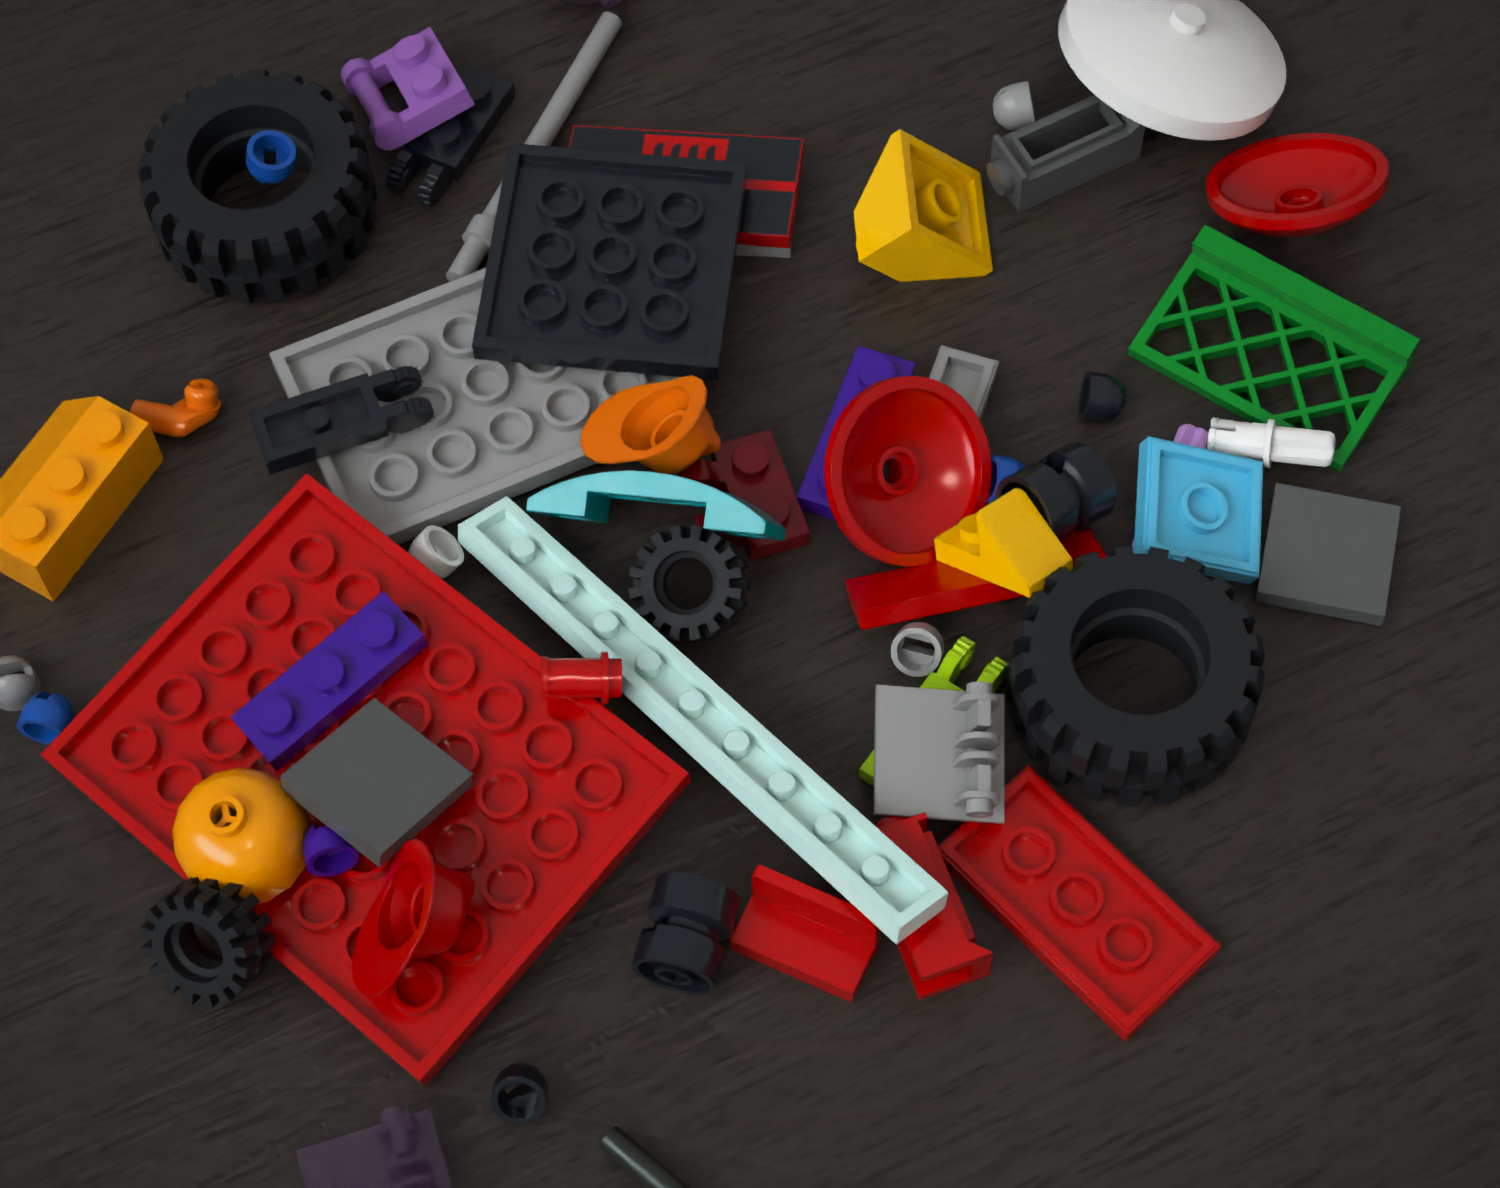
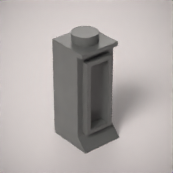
[987,95,1146,213]

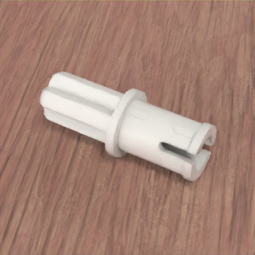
[1207,417,1335,468]

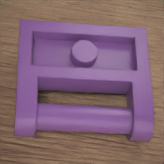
[340,27,475,150]

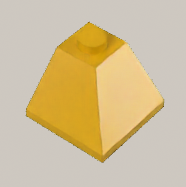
[854,129,993,282]

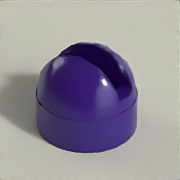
[302,823,360,877]

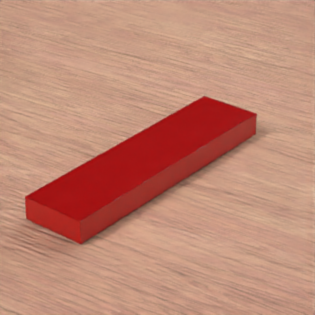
[845,529,1107,630]

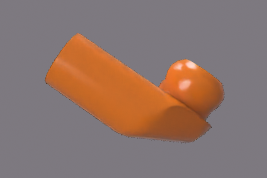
[130,379,221,437]

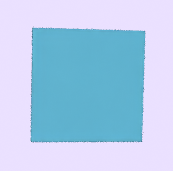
[1134,436,1263,585]

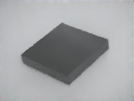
[1254,483,1401,626]
[280,698,473,868]

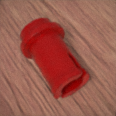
[541,652,622,705]

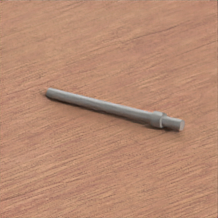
[446,12,622,282]

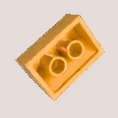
[0,396,164,602]

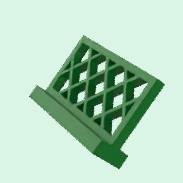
[1128,225,1420,472]

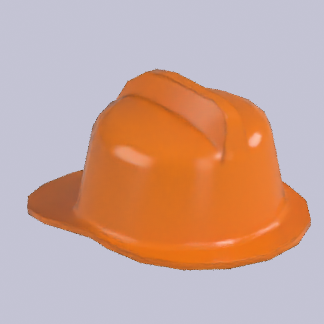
[580,375,721,475]

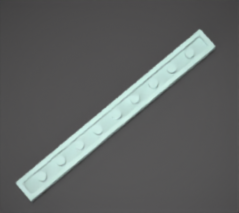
[458,496,949,945]

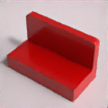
[729,865,881,1003]

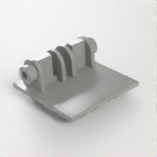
[873,682,1004,824]

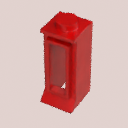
[873,812,993,1000]

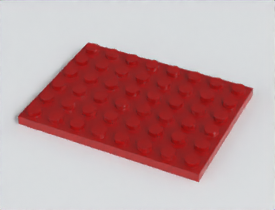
[40,473,692,1087]

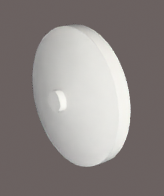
[1058,0,1286,141]

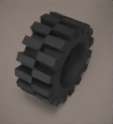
[628,525,751,642]
[140,877,275,1008]

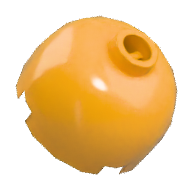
[172,767,310,904]

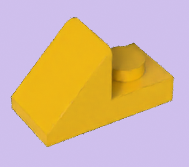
[934,488,1073,598]

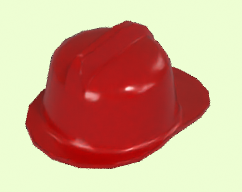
[352,839,475,997]

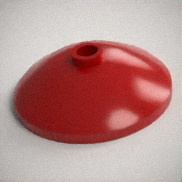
[1206,133,1390,238]
[824,376,992,567]

